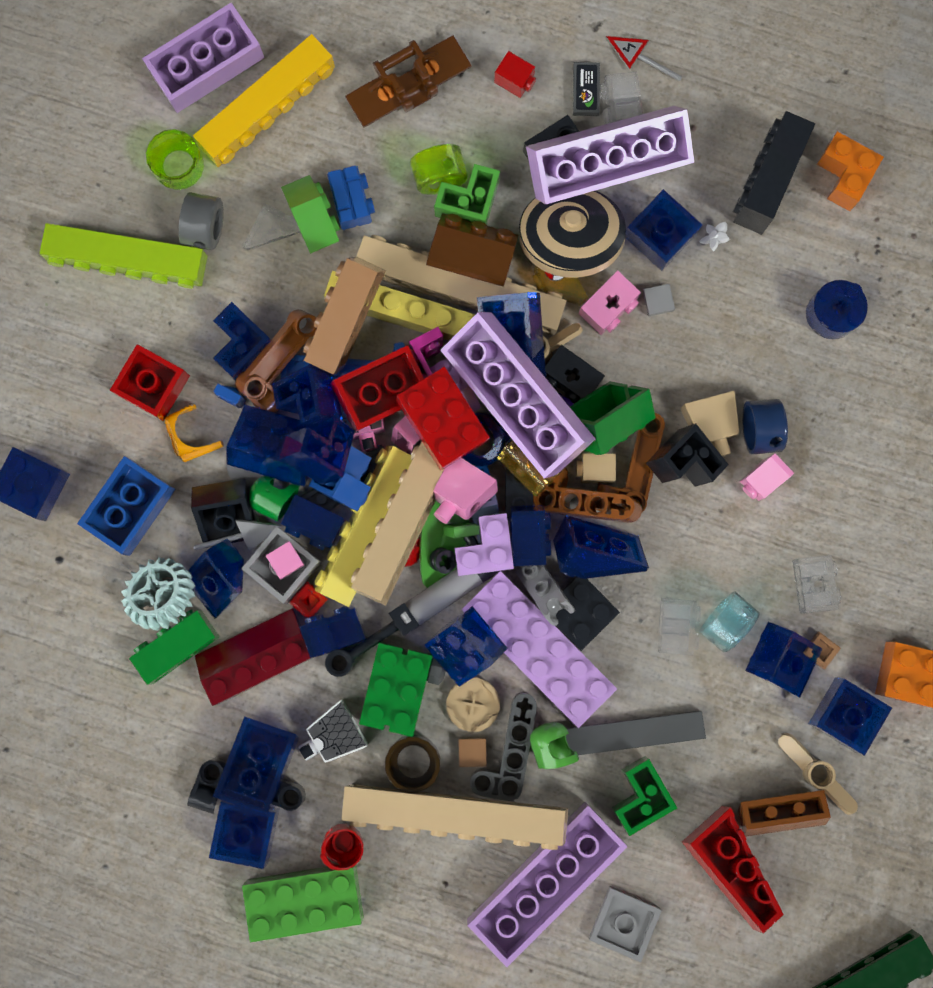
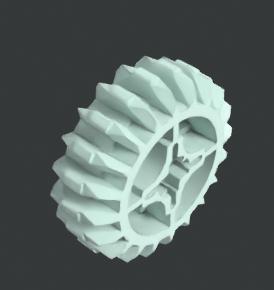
[121,557,196,631]

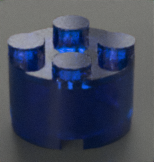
[806,280,868,339]

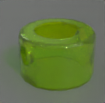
[146,129,204,190]
[410,144,468,195]

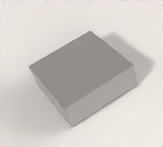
[642,284,675,317]

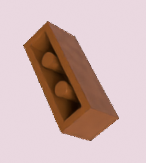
[738,790,831,837]

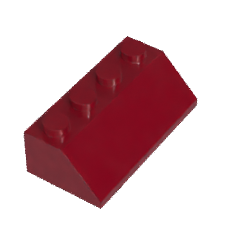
[195,608,316,706]

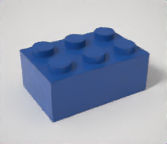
[77,456,176,556]

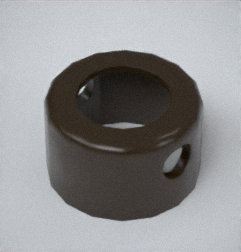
[385,735,440,793]

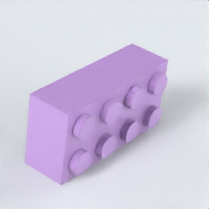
[142,3,264,113]

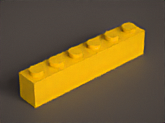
[193,34,335,167]

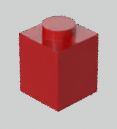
[494,51,536,98]

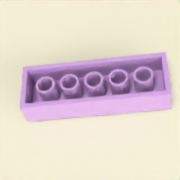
[526,106,694,204]
[440,312,596,479]
[461,571,617,728]
[467,802,627,967]

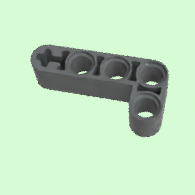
[470,692,537,801]

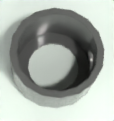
[179,192,224,250]

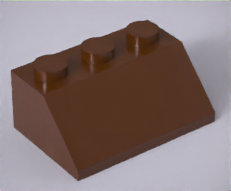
[426,213,519,287]

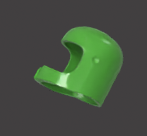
[530,722,579,769]

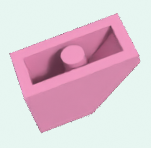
[740,453,794,501]

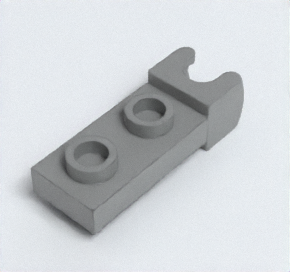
[516,556,575,626]

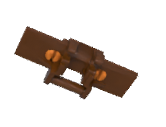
[345,35,472,128]

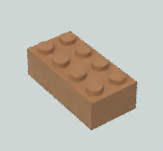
[303,257,386,375]

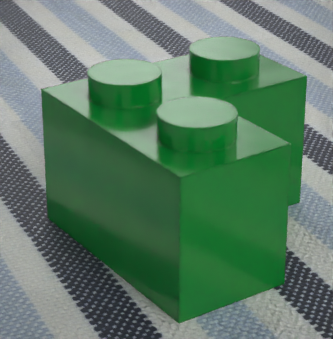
[612,756,677,836]

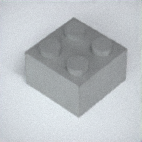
[241,526,322,604]

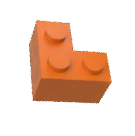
[816,131,884,211]

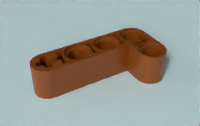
[533,467,642,523]

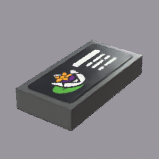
[573,62,600,116]

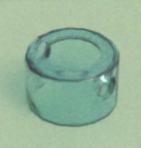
[700,591,760,652]

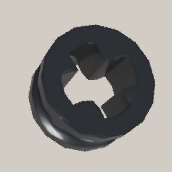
[429,547,457,574]

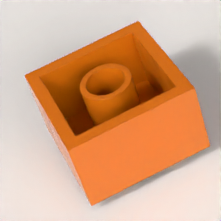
[875,642,933,708]

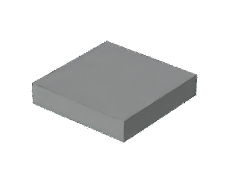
[589,886,662,963]

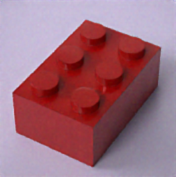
[330,345,424,433]
[396,366,490,471]

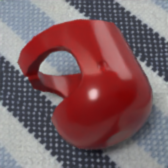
[320,823,363,871]

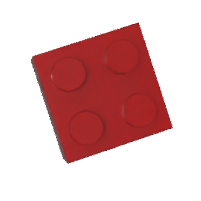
[109,344,190,422]

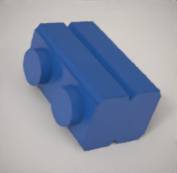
[327,165,375,230]

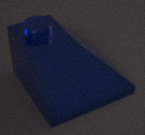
[188,538,244,619]

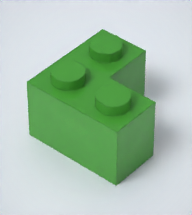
[434,164,500,225]
[281,175,340,254]

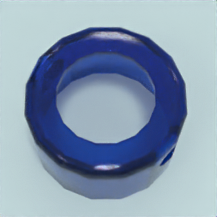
[462,410,513,467]

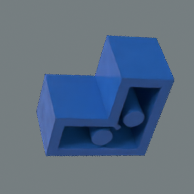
[309,439,372,512]

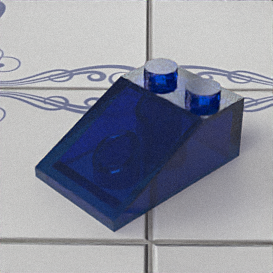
[553,515,649,579]
[213,716,299,816]

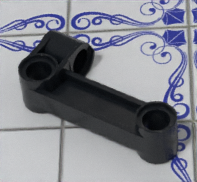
[187,758,306,814]

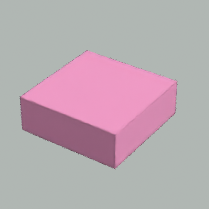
[266,541,304,579]

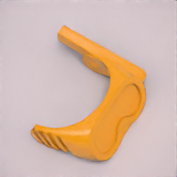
[164,404,224,462]

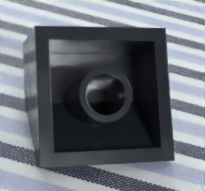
[191,478,254,548]

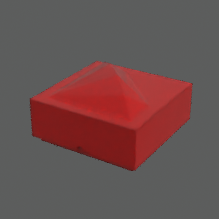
[289,582,328,620]

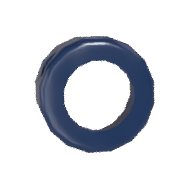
[742,399,788,455]

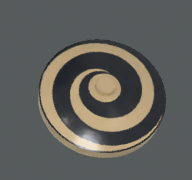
[519,190,626,278]

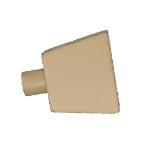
[681,391,739,457]

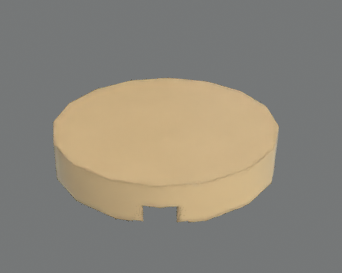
[446,677,500,732]

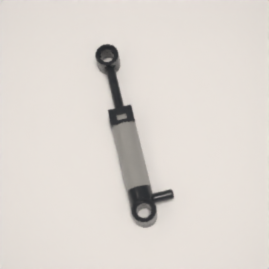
[325,536,500,677]

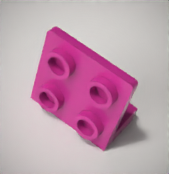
[409,327,443,379]

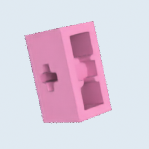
[579,271,641,335]

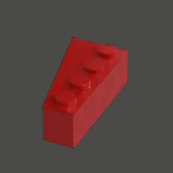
[682,806,784,934]

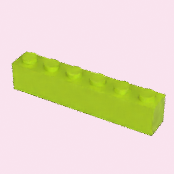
[39,223,208,289]

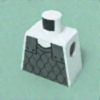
[298,699,369,763]

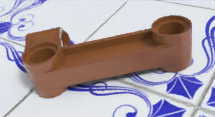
[235,309,317,419]
[595,413,665,513]

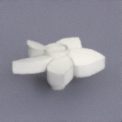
[699,222,730,252]

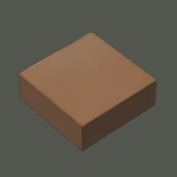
[801,631,841,670]
[459,738,487,767]

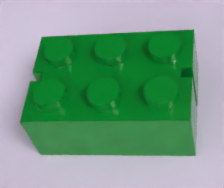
[570,381,656,455]
[359,643,433,737]

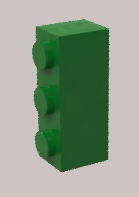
[129,609,220,685]

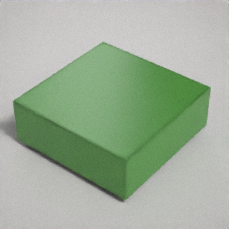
[443,521,479,538]

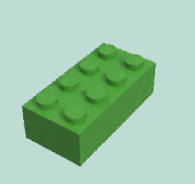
[242,864,364,943]

